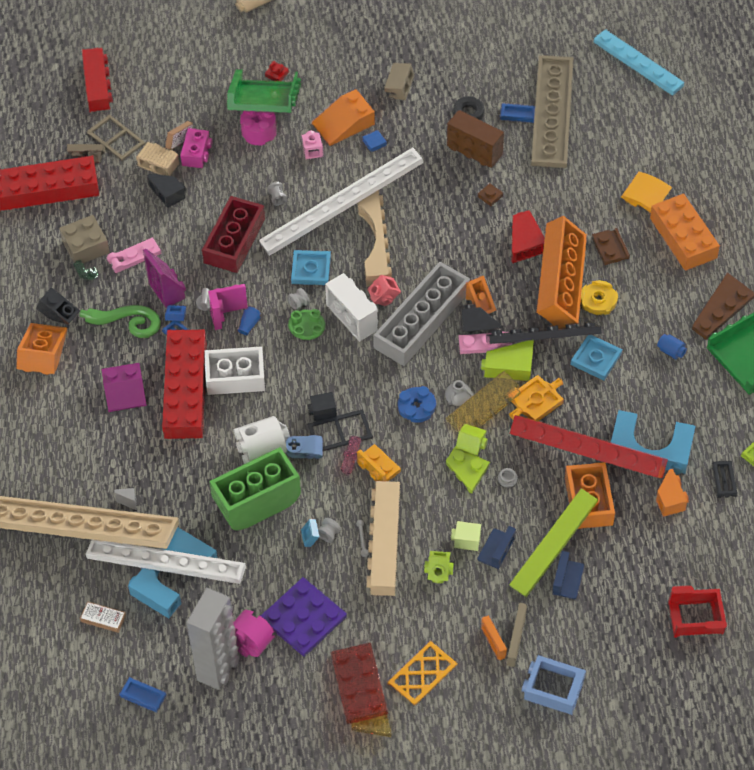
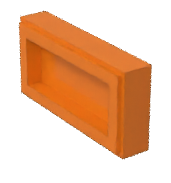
[481,615,507,660]

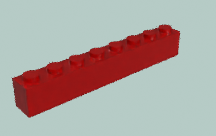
[509,415,668,478]

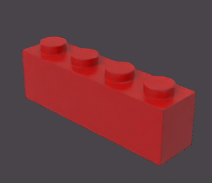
[82,47,113,112]

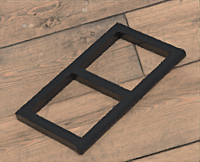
[307,409,373,451]

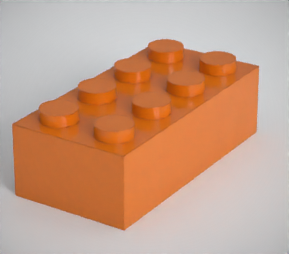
[650,193,720,271]

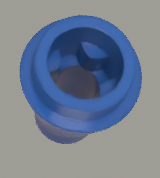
[238,307,261,336]

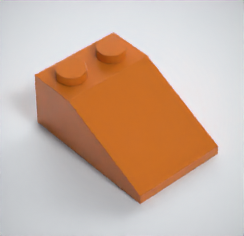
[312,89,375,146]
[17,323,67,375]

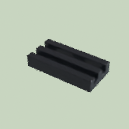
[712,461,738,498]

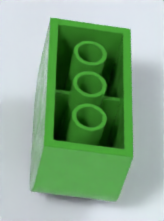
[210,447,301,530]

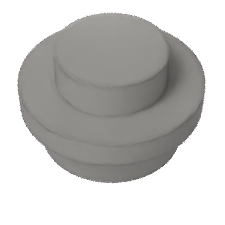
[498,468,518,487]

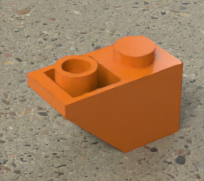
[656,469,689,517]

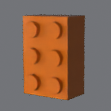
[565,462,615,529]

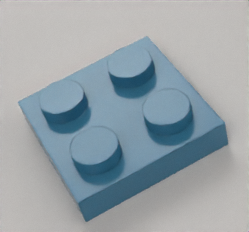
[291,250,331,285]
[570,335,622,381]

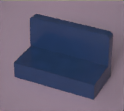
[477,526,516,569]
[552,551,584,599]

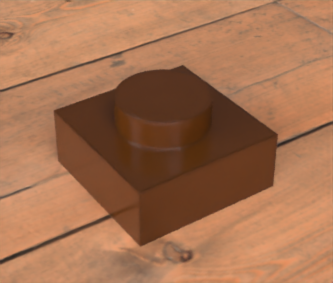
[478,183,503,206]

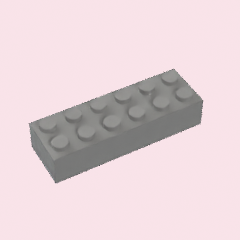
[373,262,470,366]
[186,588,240,690]

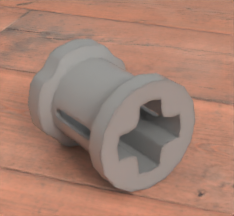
[267,182,288,206]

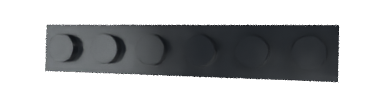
[486,322,602,344]

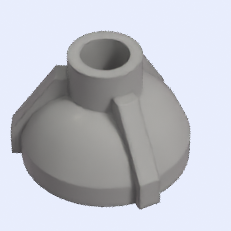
[445,380,473,406]

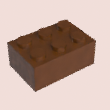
[447,110,504,168]

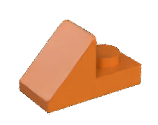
[466,276,496,314]

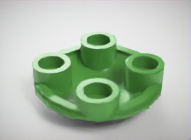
[288,309,325,340]

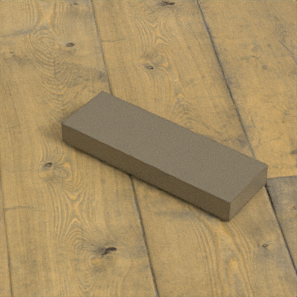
[507,603,527,667]

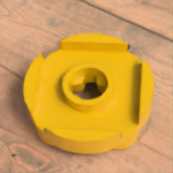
[580,280,618,315]

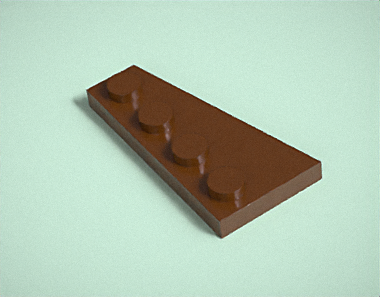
[692,272,754,340]

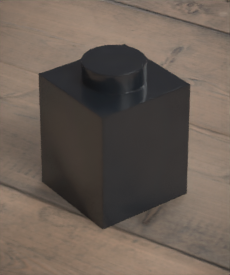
[307,392,337,422]

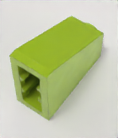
[481,340,534,381]

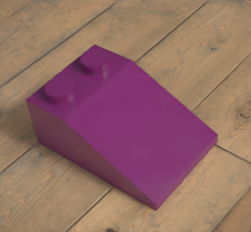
[143,249,186,308]

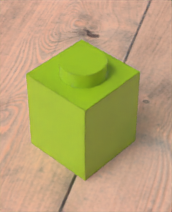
[456,424,488,456]

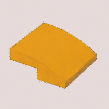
[621,172,672,213]

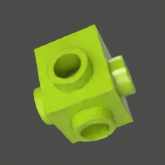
[424,551,454,583]

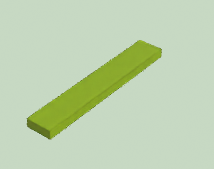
[509,488,598,597]

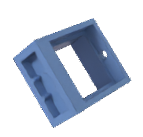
[522,655,586,715]

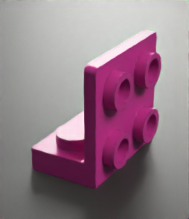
[208,284,248,330]

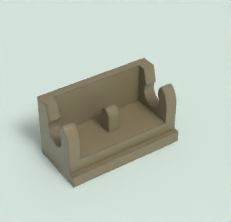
[384,63,414,101]

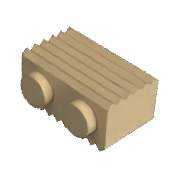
[136,142,179,176]

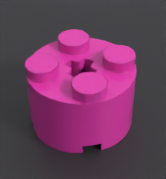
[240,111,277,145]
[233,610,275,657]

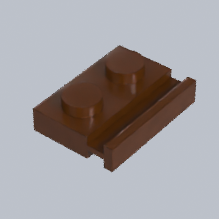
[592,228,630,265]

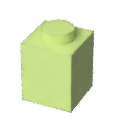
[451,521,481,551]

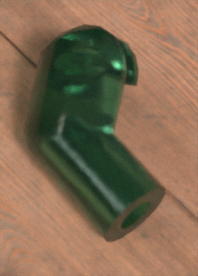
[73,260,98,280]

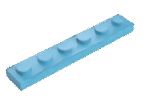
[594,29,684,96]

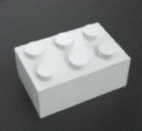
[325,273,378,342]
[205,347,265,395]

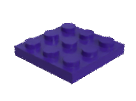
[261,577,347,657]

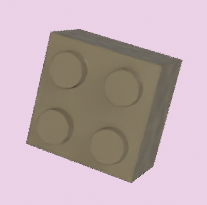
[59,215,110,266]

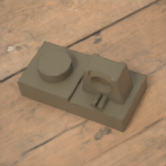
[67,144,105,163]

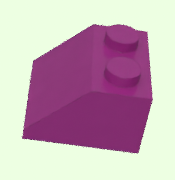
[101,363,147,412]

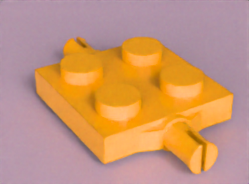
[509,375,564,421]

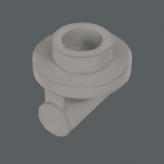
[196,288,210,311]

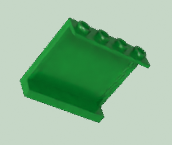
[227,69,301,113]
[707,312,754,395]

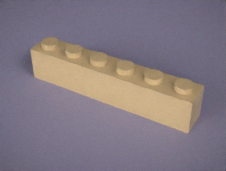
[367,481,400,596]

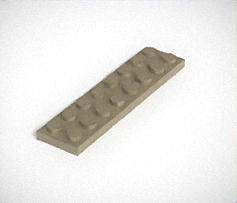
[531,55,574,168]

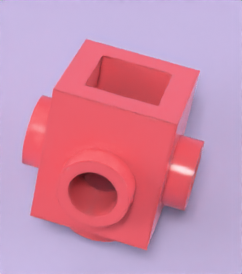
[367,275,401,306]

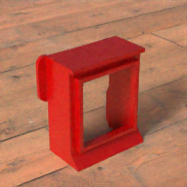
[668,586,727,638]

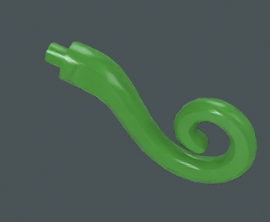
[79,305,161,338]

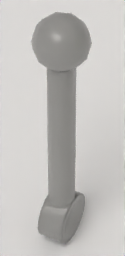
[356,520,369,557]

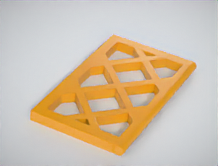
[387,641,457,706]

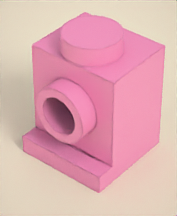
[302,131,323,159]

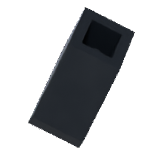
[36,287,81,325]

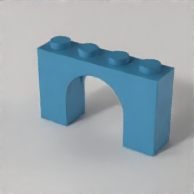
[611,410,695,474]
[128,527,217,619]

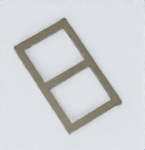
[87,115,146,161]

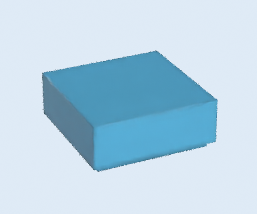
[301,519,319,547]

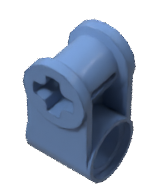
[286,435,323,459]

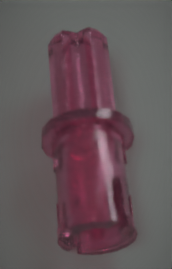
[341,436,362,474]

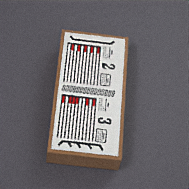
[166,121,193,150]
[80,601,126,633]

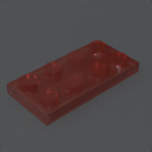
[331,642,388,725]

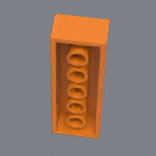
[537,216,587,328]

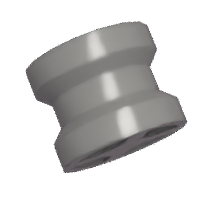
[287,288,310,311]
[318,518,341,543]

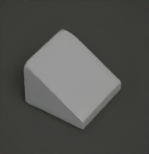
[114,488,137,510]

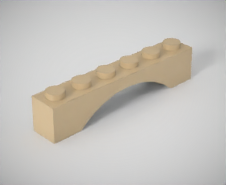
[357,190,392,287]

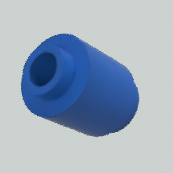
[657,334,687,360]

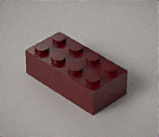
[202,196,265,273]

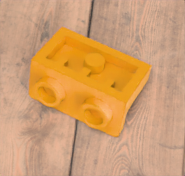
[357,444,401,481]

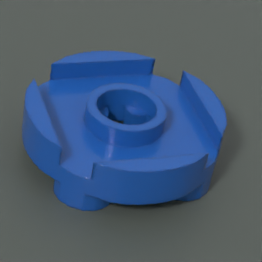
[398,386,436,423]

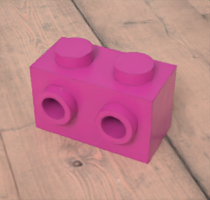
[181,128,212,168]

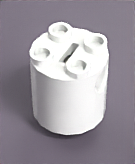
[233,416,290,464]

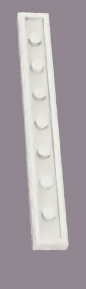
[86,540,246,584]

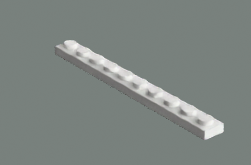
[259,148,423,256]

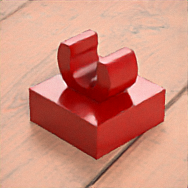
[265,61,289,81]

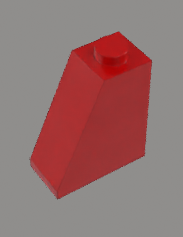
[511,210,545,263]

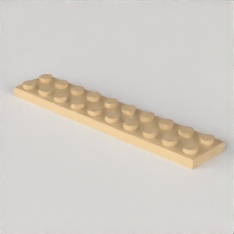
[0,496,179,549]

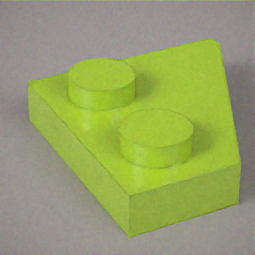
[446,446,490,494]

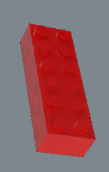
[0,156,100,211]
[162,329,207,439]

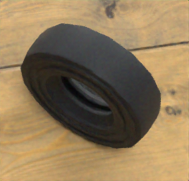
[453,96,484,120]

